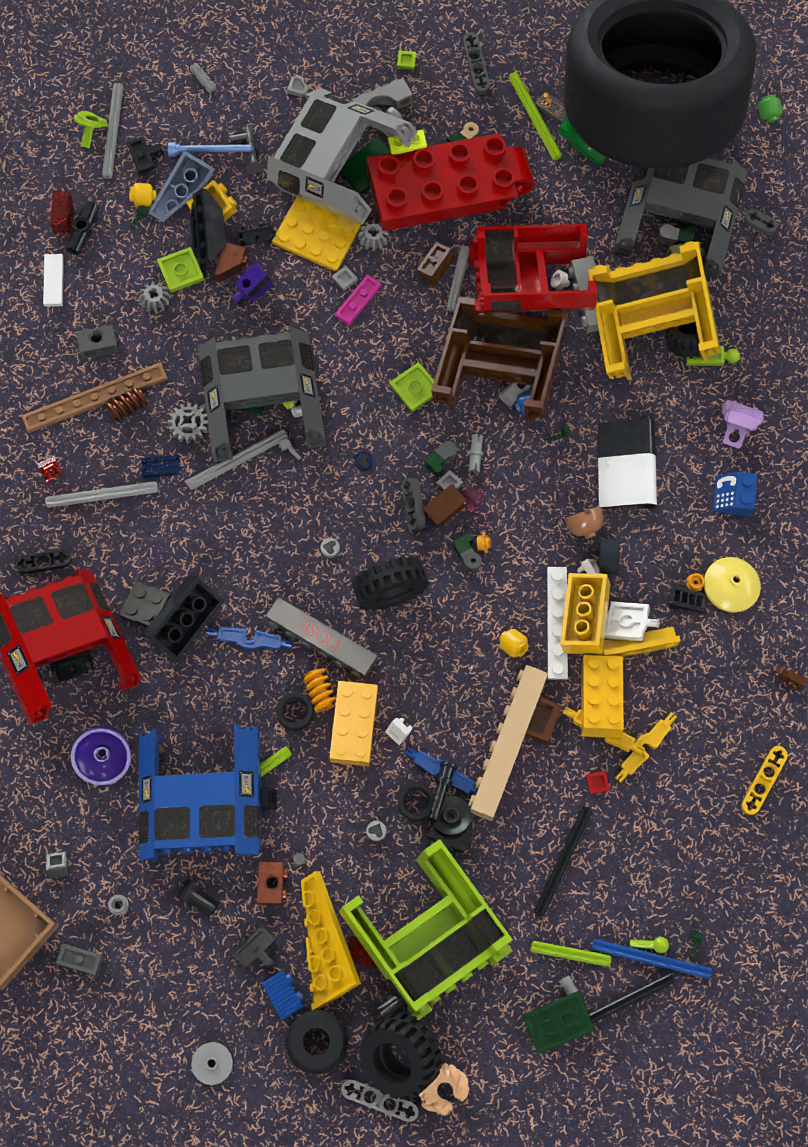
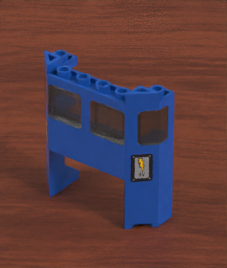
[139,724,262,861]

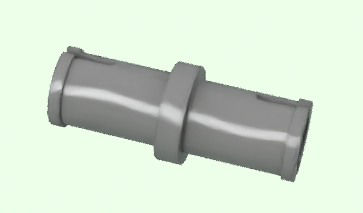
[468,434,484,473]

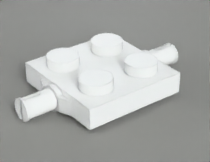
[605,602,660,642]

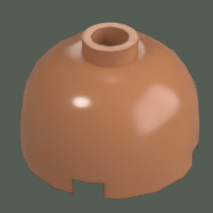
[564,506,604,539]

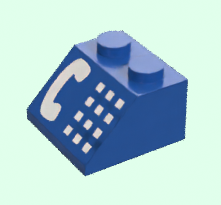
[713,472,757,516]

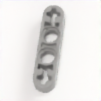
[341,1080,419,1122]

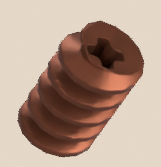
[105,387,148,422]

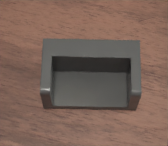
[56,944,105,977]

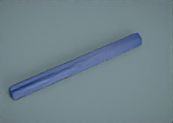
[592,939,712,979]

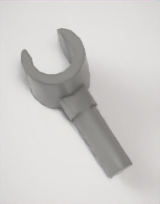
[279,439,302,461]

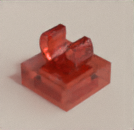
[37,456,63,482]

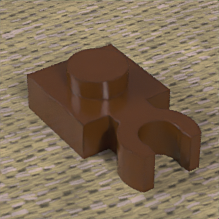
[771,664,807,690]

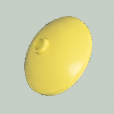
[704,557,761,613]

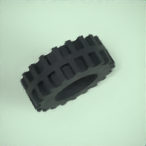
[351,556,430,612]

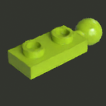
[686,346,740,366]

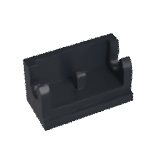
[49,650,94,683]

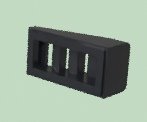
[668,586,708,613]

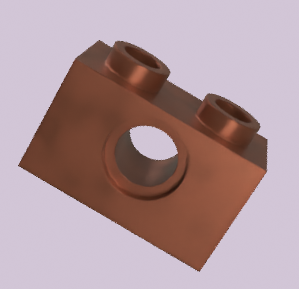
[257,862,288,905]

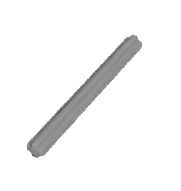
[102,83,123,179]
[186,429,288,490]
[45,481,158,508]

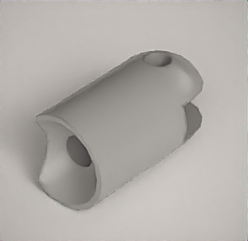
[499,382,530,407]

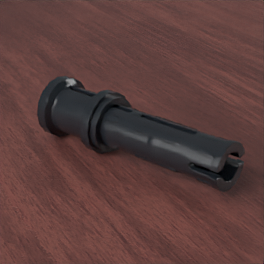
[426,761,457,823]

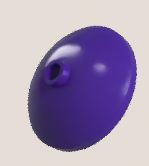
[71,727,131,785]

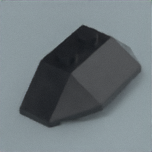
[190,189,226,265]

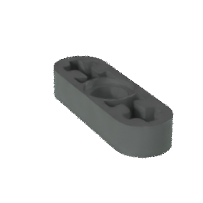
[402,477,425,531]

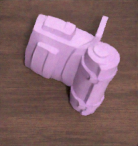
[722,400,764,448]

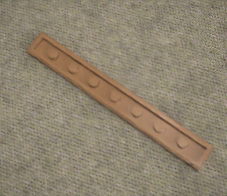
[21,362,168,433]

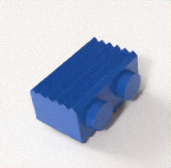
[262,971,305,1021]

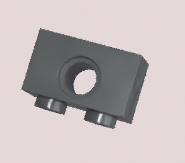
[76,325,119,359]

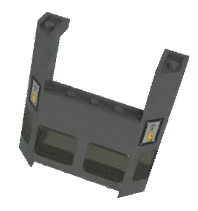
[613,158,747,279]
[198,326,326,462]

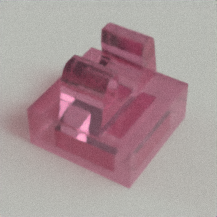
[462,486,485,513]

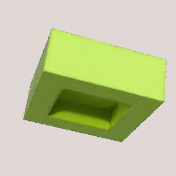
[397,50,416,70]

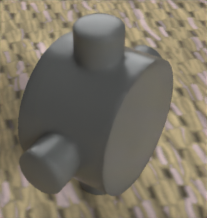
[291,851,308,868]

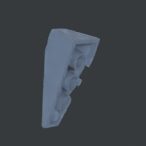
[148,150,215,222]

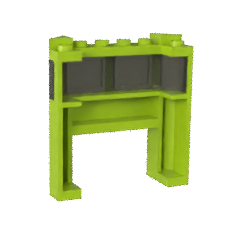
[339,839,513,1021]

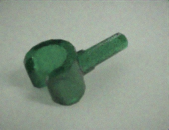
[130,206,149,229]
[546,426,571,443]
[689,930,703,960]

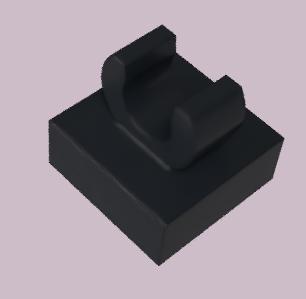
[260,787,277,810]

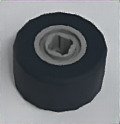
[599,539,620,574]

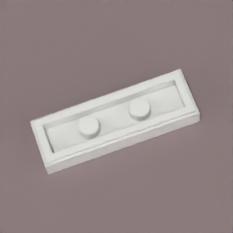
[43,254,64,307]

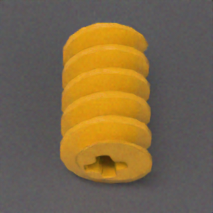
[303,668,336,712]

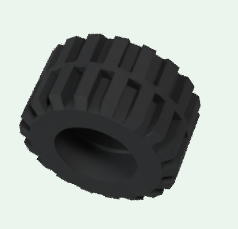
[666,322,701,359]

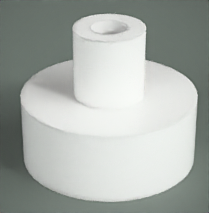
[551,270,570,290]

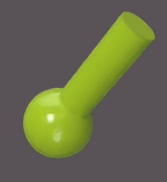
[630,937,669,953]

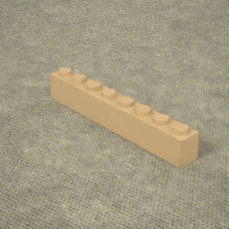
[468,665,548,821]

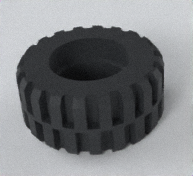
[360,1013,442,1100]

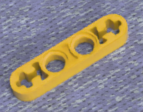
[741,746,788,815]

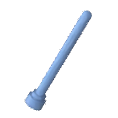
[168,142,254,157]

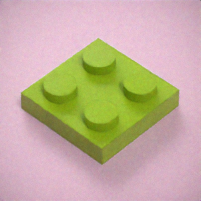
[157,247,204,293]
[389,362,434,412]

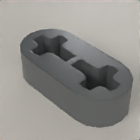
[744,209,778,235]

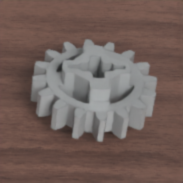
[168,403,208,444]

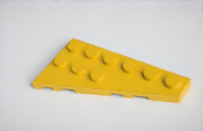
[301,871,361,1011]

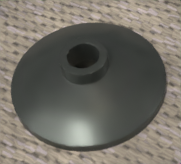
[432,796,471,835]

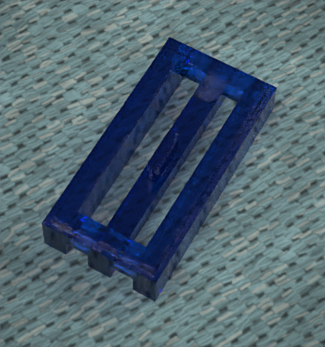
[141,455,180,478]

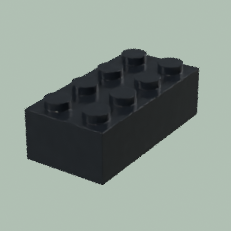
[141,575,224,662]

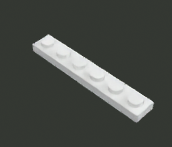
[547,567,568,680]

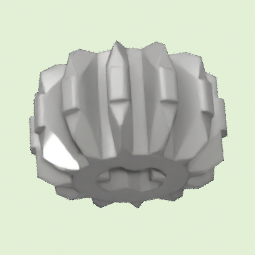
[358,220,389,252]
[139,281,170,313]

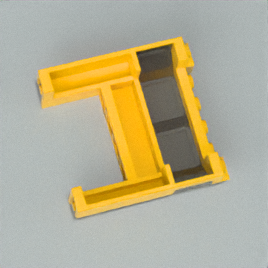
[588,241,721,380]

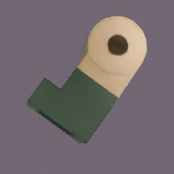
[447,122,479,143]

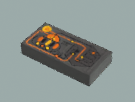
[534,91,567,124]

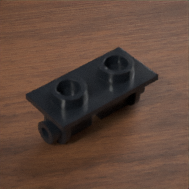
[238,223,276,245]

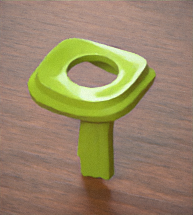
[74,111,108,148]

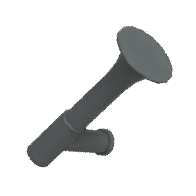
[230,126,264,174]

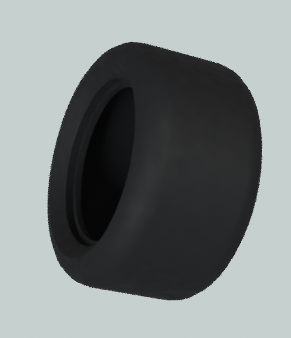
[564,0,756,169]

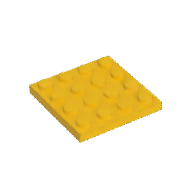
[272,191,362,272]

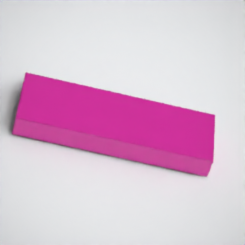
[335,274,382,326]

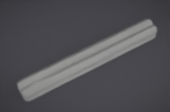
[447,245,470,312]

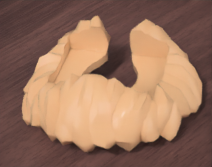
[419,1063,469,1115]

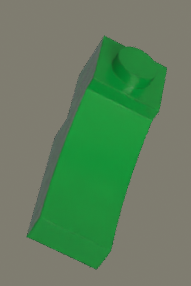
[558,118,607,166]

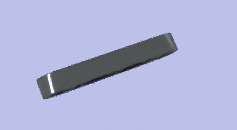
[463,32,490,95]

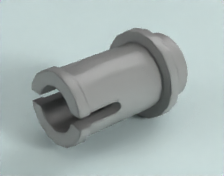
[559,975,578,995]

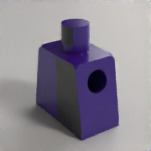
[232,262,274,305]

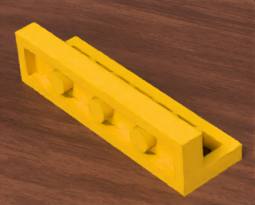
[601,627,681,657]

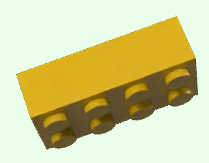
[560,573,611,655]
[581,655,624,738]
[330,681,378,766]

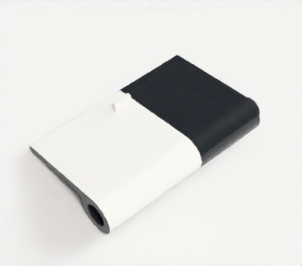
[598,416,657,509]

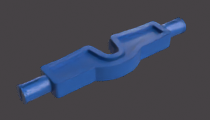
[206,626,293,650]
[404,747,478,795]

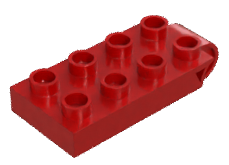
[366,133,535,231]

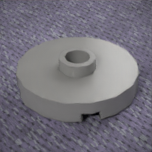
[191,1042,233,1085]

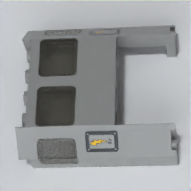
[267,88,417,225]

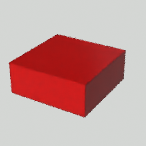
[586,771,610,795]

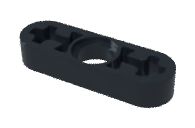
[15,549,72,574]

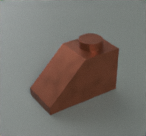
[214,243,249,283]

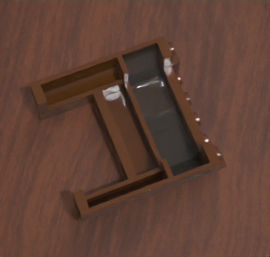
[431,297,570,424]

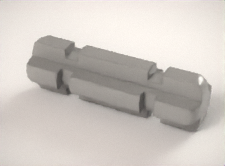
[190,63,216,93]

